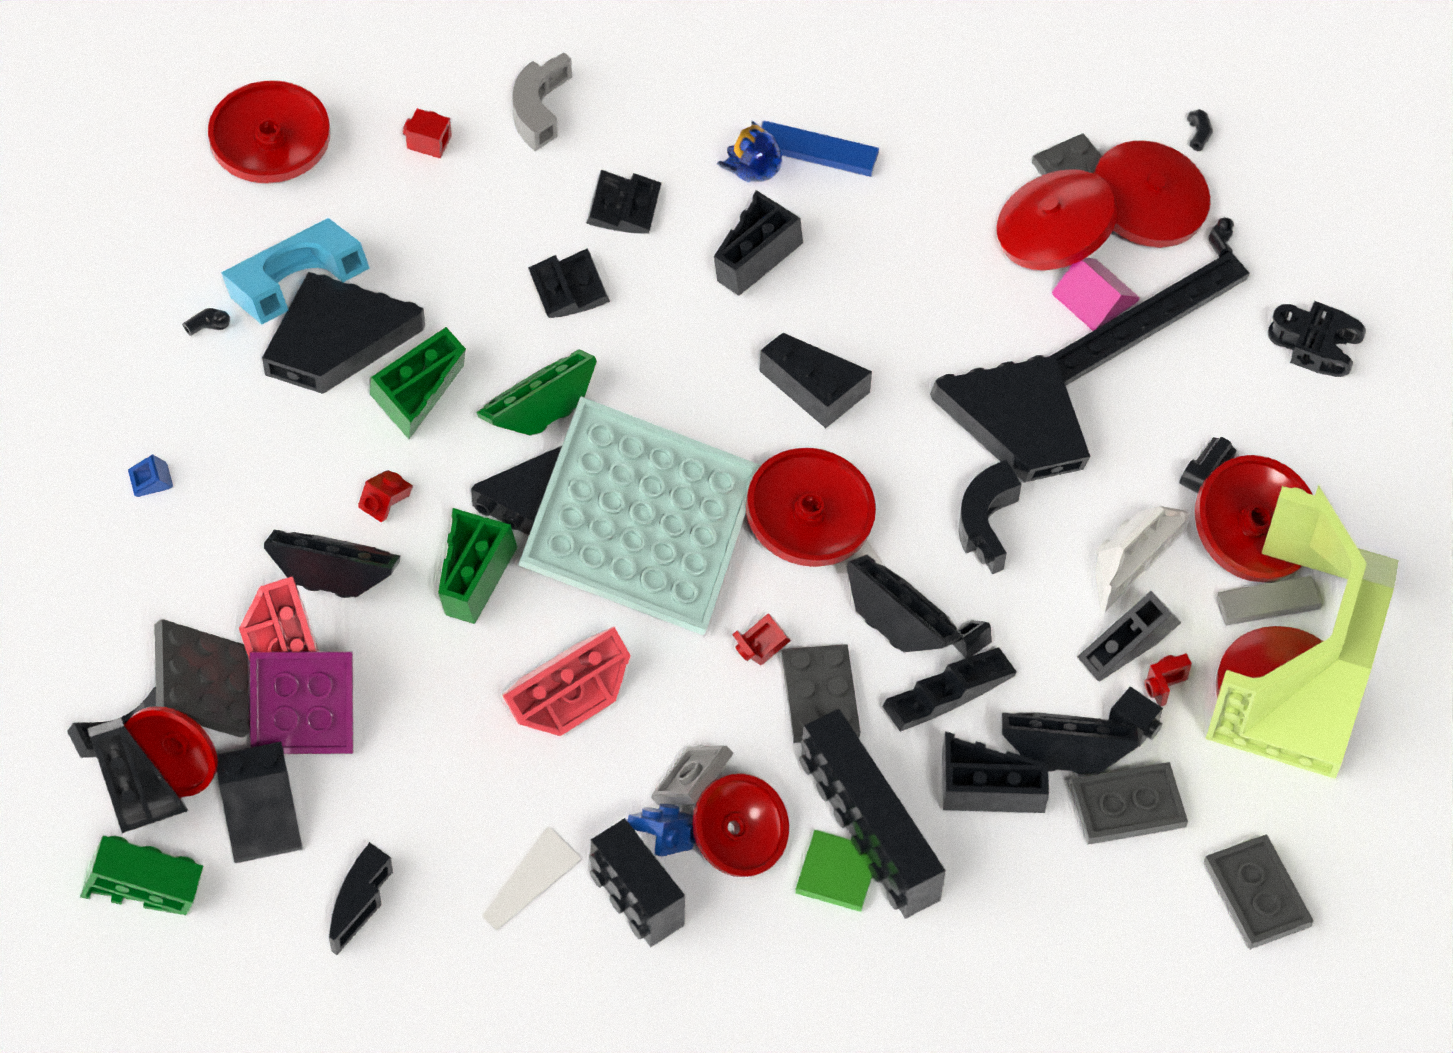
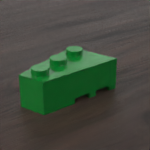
[370,327,466,440]
[438,508,518,624]
[79,835,204,915]

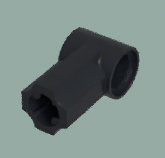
[1179,436,1237,494]

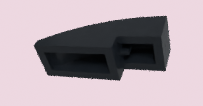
[329,842,393,955]

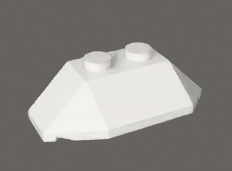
[1095,506,1190,612]

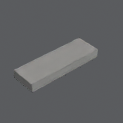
[1216,576,1321,626]

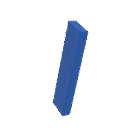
[755,120,879,177]

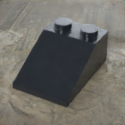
[217,741,303,864]

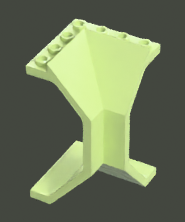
[1205,485,1399,779]

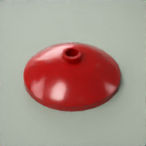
[126,706,218,797]
[693,773,789,877]

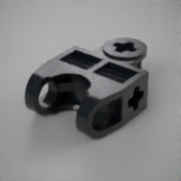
[1267,301,1366,377]

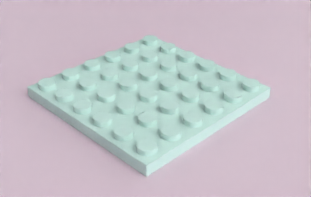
[518,396,761,636]

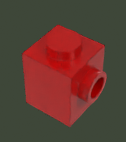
[403,108,452,159]

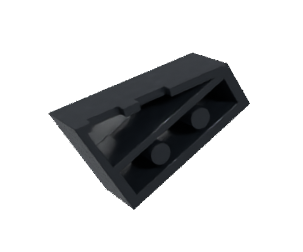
[759,332,872,429]
[942,731,1049,813]

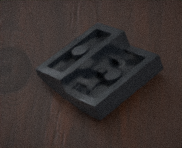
[586,169,662,234]
[528,248,610,318]

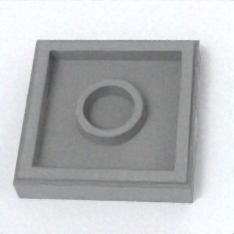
[651,745,734,805]

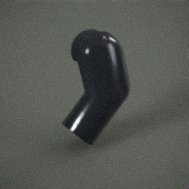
[1187,109,1213,151]
[1208,217,1234,257]
[182,308,230,336]

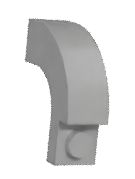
[512,52,572,152]

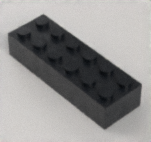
[799,709,946,919]

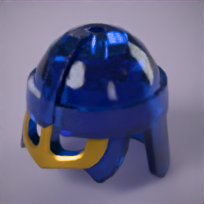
[716,120,782,183]

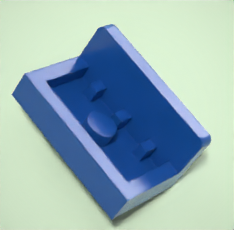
[627,804,696,857]

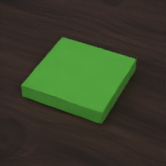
[795,830,872,912]

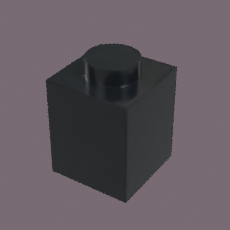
[1108,686,1163,747]

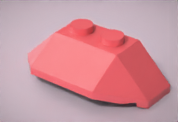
[239,576,319,661]
[502,627,631,736]

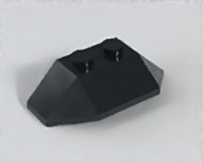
[264,529,401,598]
[846,554,963,653]
[1001,712,1139,775]

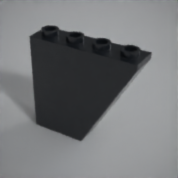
[262,271,426,394]
[930,355,1091,483]
[471,446,562,536]

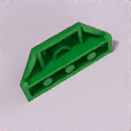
[476,349,597,436]

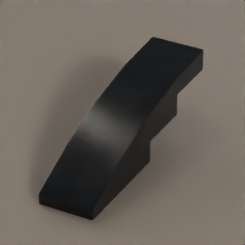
[882,647,1017,732]

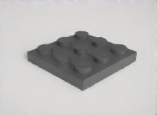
[154,619,250,738]

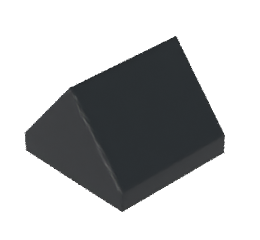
[952,620,992,658]

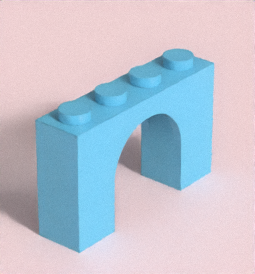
[221,217,370,325]

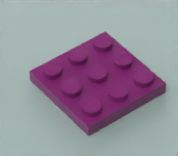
[250,651,354,754]

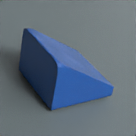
[128,454,173,497]

